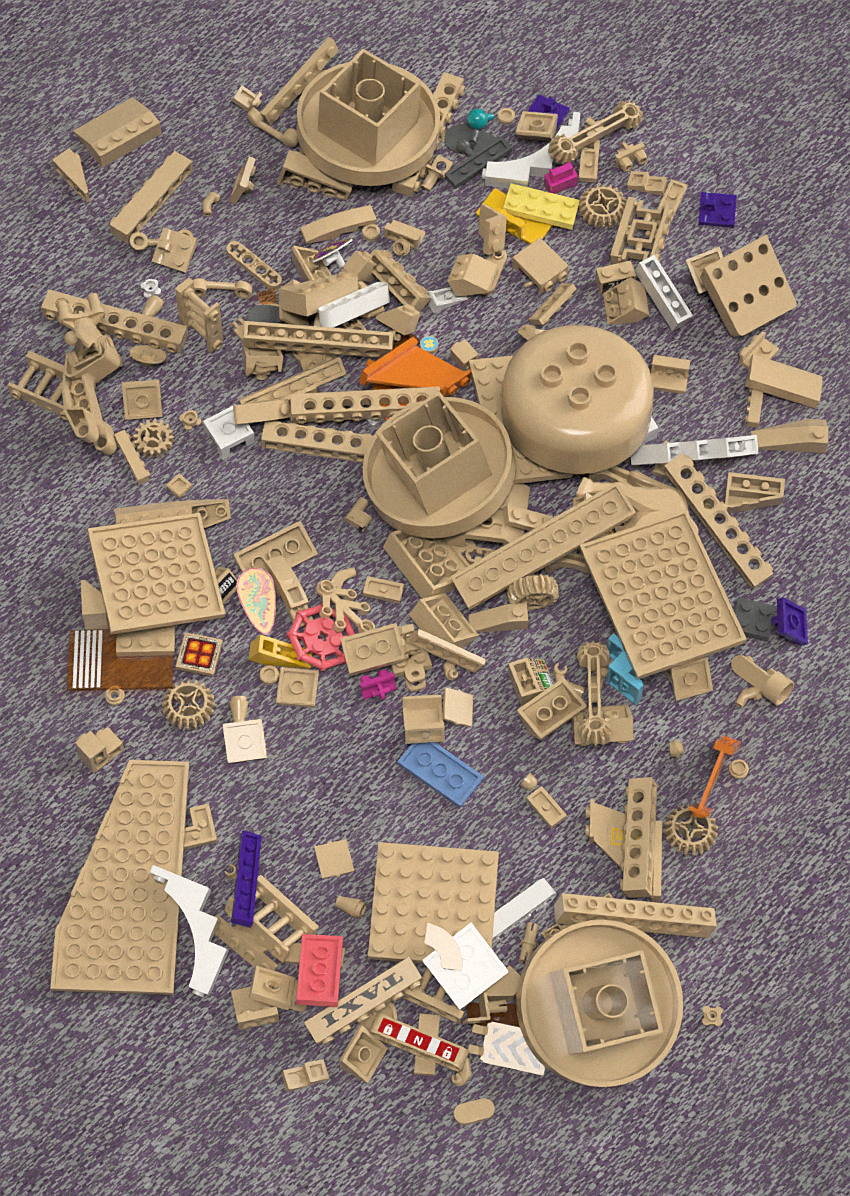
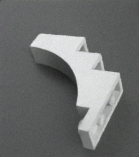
[482,112,580,188]
[630,435,758,465]
[150,865,229,997]

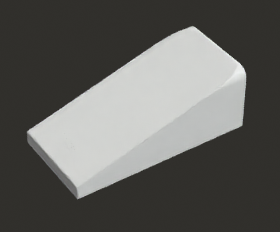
[428,287,468,313]

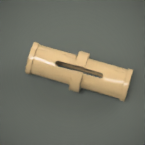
[518,922,539,964]

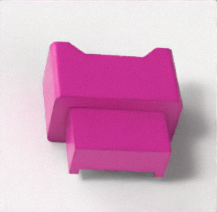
[544,161,578,194]

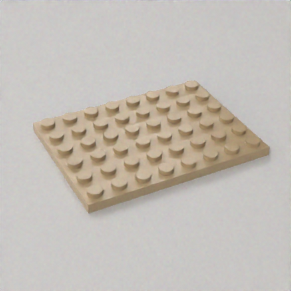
[579,509,747,680]

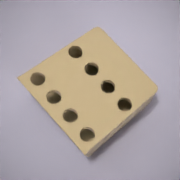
[700,235,797,337]

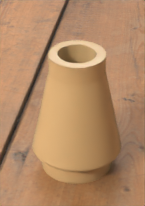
[142,295,164,317]
[229,696,249,723]
[335,896,367,918]

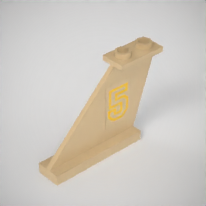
[585,799,662,902]

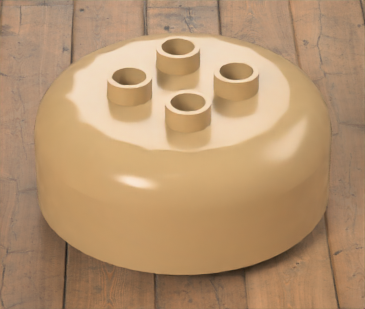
[502,325,654,474]

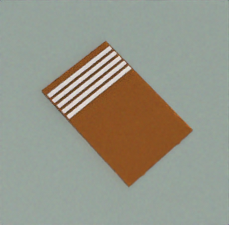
[67,629,174,691]

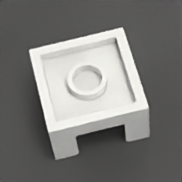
[203,404,255,459]

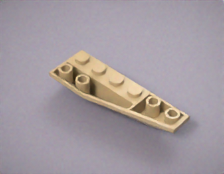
[114,499,231,528]

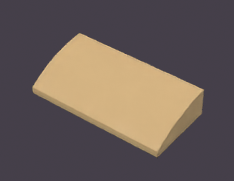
[745,354,822,408]
[232,521,318,574]

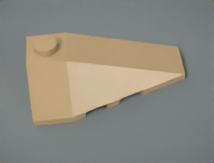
[751,419,828,453]

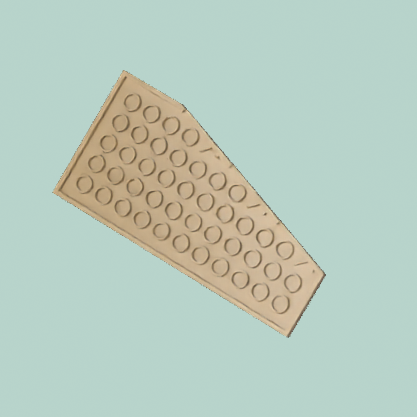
[50,760,189,995]

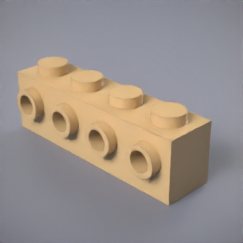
[370,250,431,312]

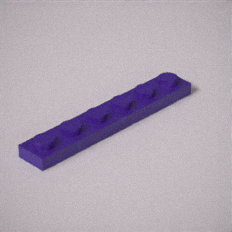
[231,830,262,928]

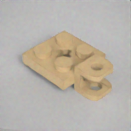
[391,638,432,692]
[249,965,307,1012]

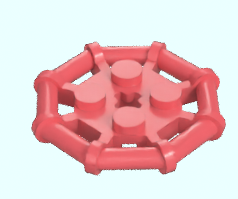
[287,603,355,671]

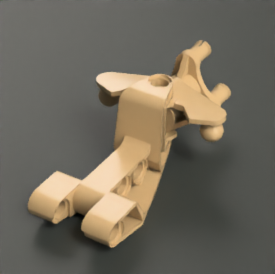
[55,293,123,456]

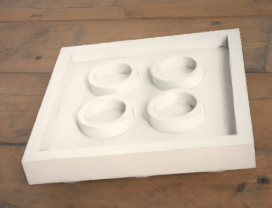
[422,923,509,1009]

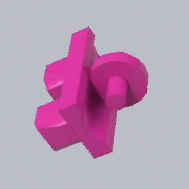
[360,669,397,700]

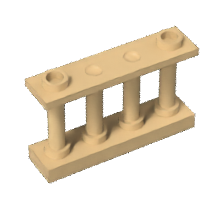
[175,277,223,353]
[8,351,96,421]
[224,875,319,963]
[402,963,464,1025]

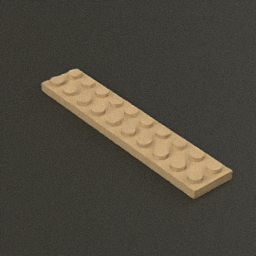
[450,482,637,610]

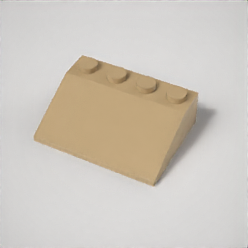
[73,97,161,168]
[383,530,470,599]

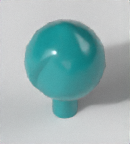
[467,108,494,130]

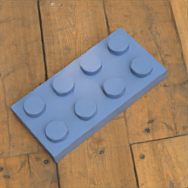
[397,742,484,809]

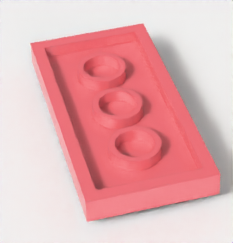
[296,934,343,1007]

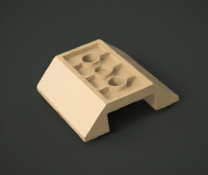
[446,483,530,547]

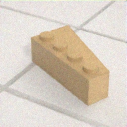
[277,150,353,200]
[279,271,358,316]

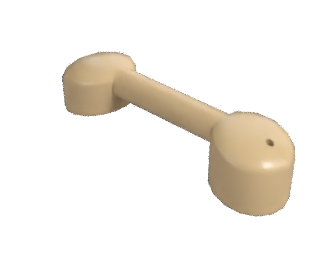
[247,107,299,148]
[130,229,193,252]
[192,278,253,299]

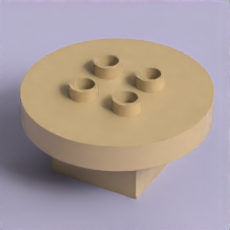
[296,49,440,186]
[363,391,516,538]
[516,920,683,1087]

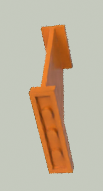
[358,337,471,397]
[689,735,741,819]

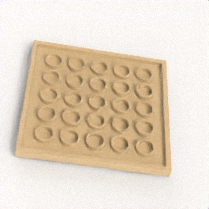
[87,513,225,634]
[368,842,499,964]

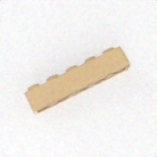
[745,388,763,428]
[114,430,150,485]

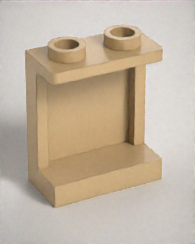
[512,238,569,294]
[402,695,445,744]

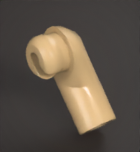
[451,1057,472,1086]

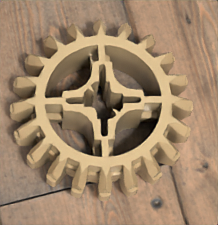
[579,183,626,230]
[507,574,559,611]
[162,679,215,731]
[664,803,718,857]

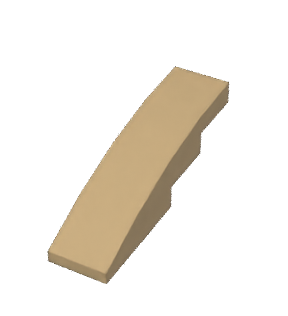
[300,205,377,244]

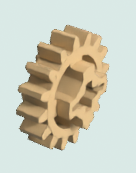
[133,419,174,458]

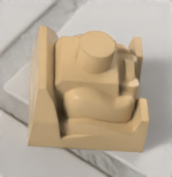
[685,247,724,294]
[242,343,283,380]

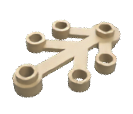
[316,580,375,633]

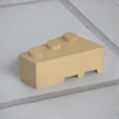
[724,472,785,513]

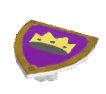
[313,239,353,268]

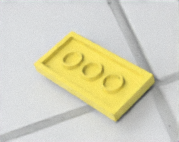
[503,183,580,230]

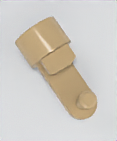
[731,655,795,706]

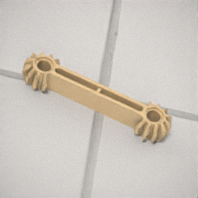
[548,99,643,165]
[577,640,612,747]

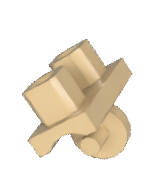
[614,142,647,172]

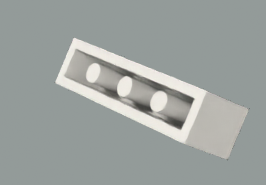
[634,255,693,331]

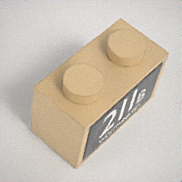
[595,261,636,294]

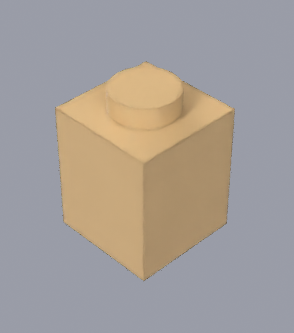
[450,339,479,372]

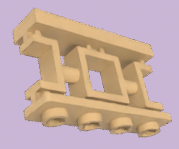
[610,197,674,265]

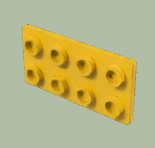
[476,188,553,244]

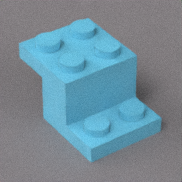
[606,633,644,705]

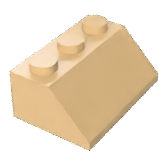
[409,593,479,648]
[571,704,634,746]

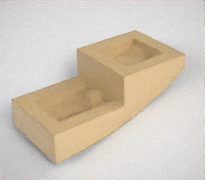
[627,171,668,195]
[281,1059,329,1092]

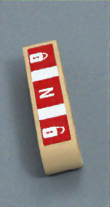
[369,1014,469,1072]

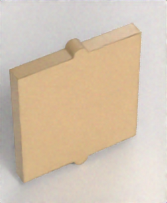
[442,687,473,727]
[314,839,354,879]

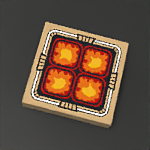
[176,632,223,677]

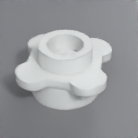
[141,279,161,298]

